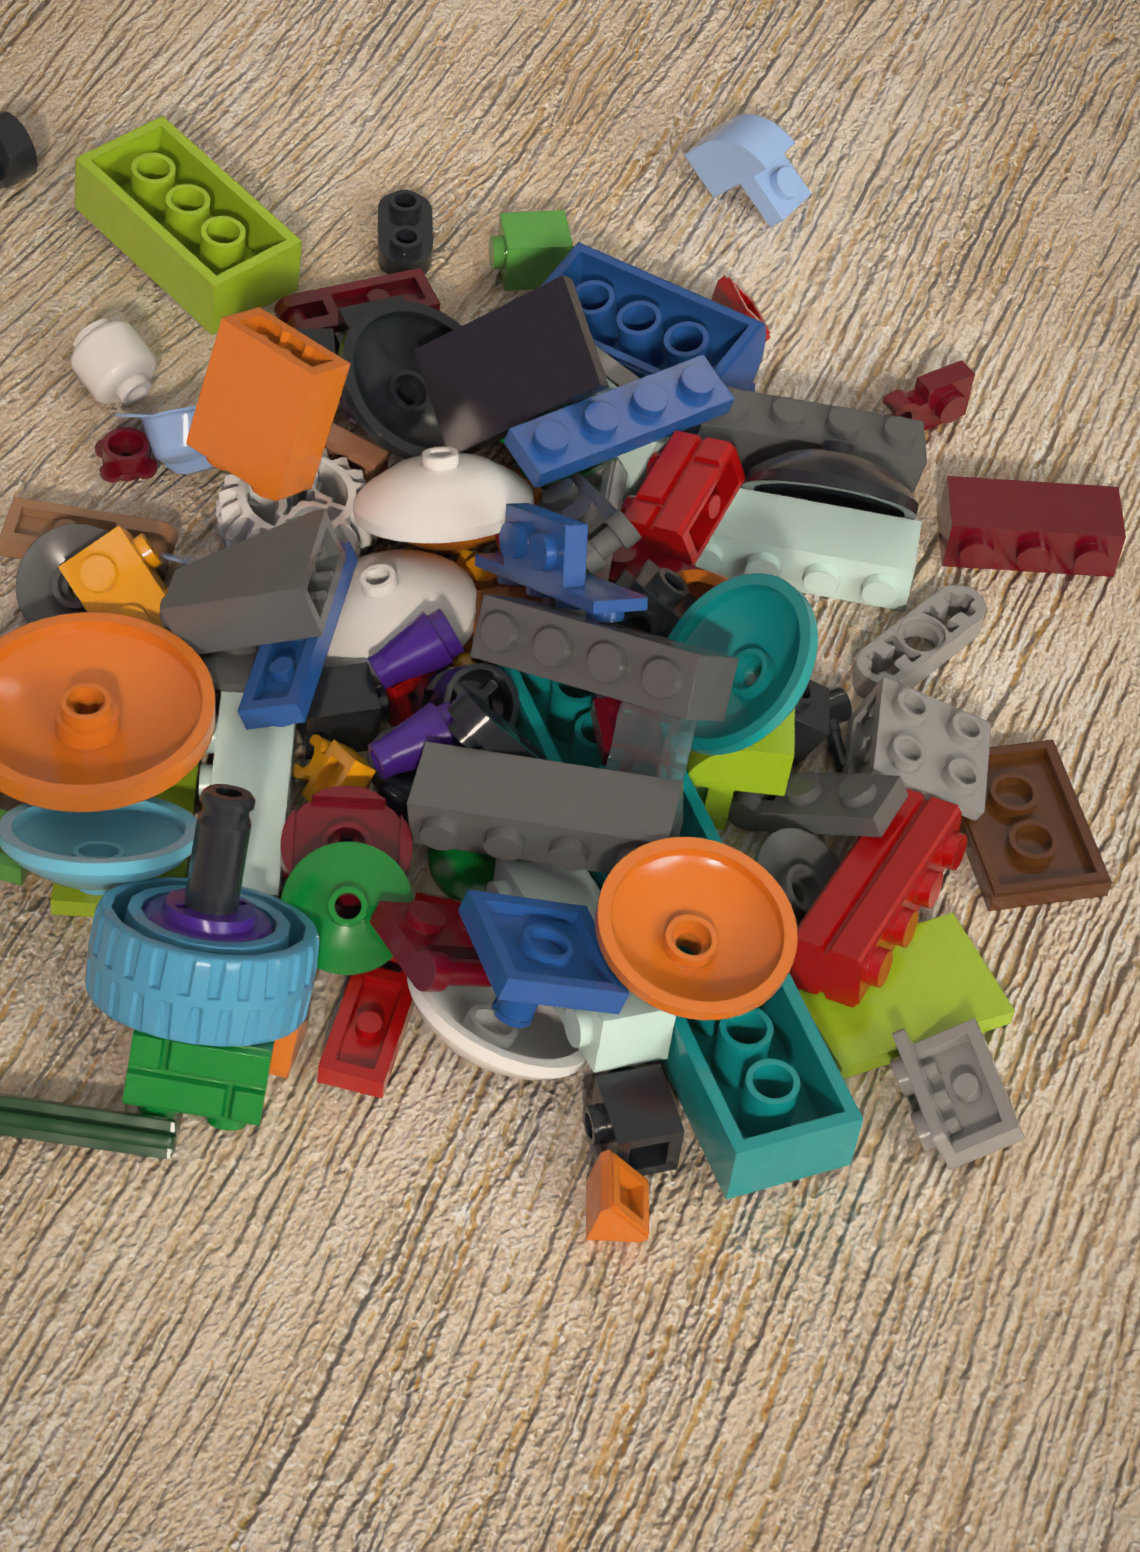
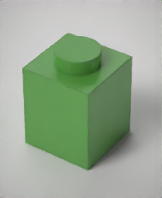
[489,210,573,291]

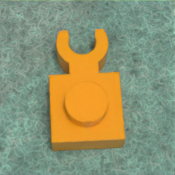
[292,734,376,802]

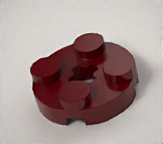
[280,786,413,916]

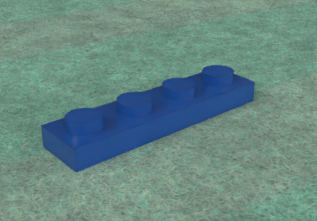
[504,355,735,489]
[237,542,358,730]

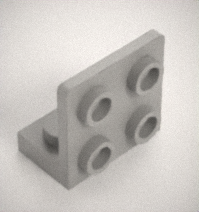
[842,677,991,821]

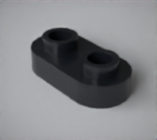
[377,190,433,275]
[447,689,548,760]

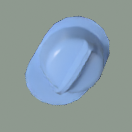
[114,406,215,474]

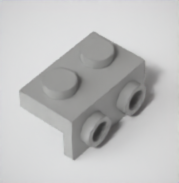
[890,1018,1025,1170]

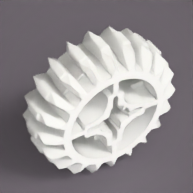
[216,448,373,559]

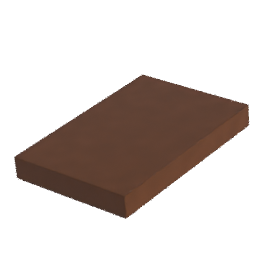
[960,740,1112,912]

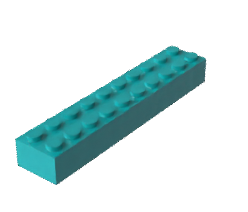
[496,664,863,1200]

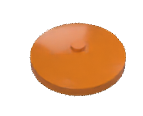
[0,612,216,812]

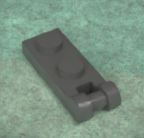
[536,472,642,576]
[728,771,908,837]

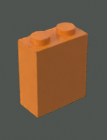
[186,307,351,502]

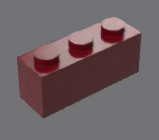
[937,476,1126,577]

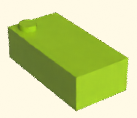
[75,116,302,335]

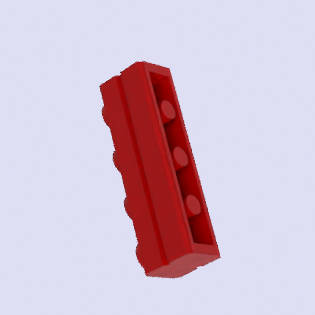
[789,788,967,1008]

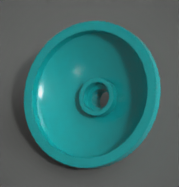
[660,573,818,755]

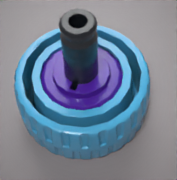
[85,784,319,1047]

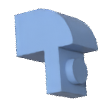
[684,114,812,227]

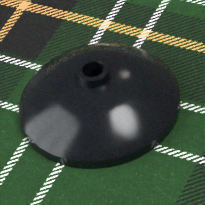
[338,301,461,459]
[742,440,919,520]

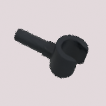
[826,687,852,772]

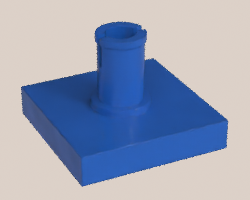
[458,889,630,1028]

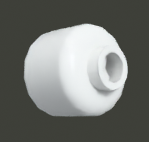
[71,319,157,405]

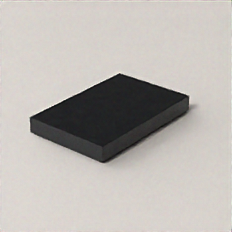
[414,275,609,454]

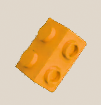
[58,526,169,629]

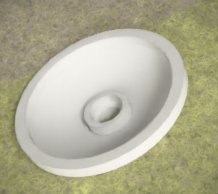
[353,447,534,543]
[323,549,477,685]
[407,977,587,1080]

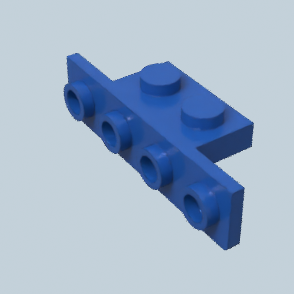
[475,503,648,622]

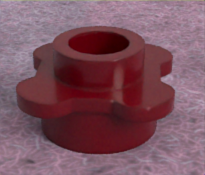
[95,427,158,483]

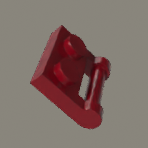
[369,900,492,992]

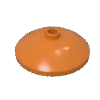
[595,837,798,1020]

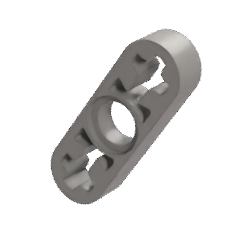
[852,585,986,699]

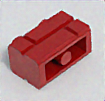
[621,430,746,566]

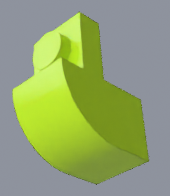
[684,708,795,830]

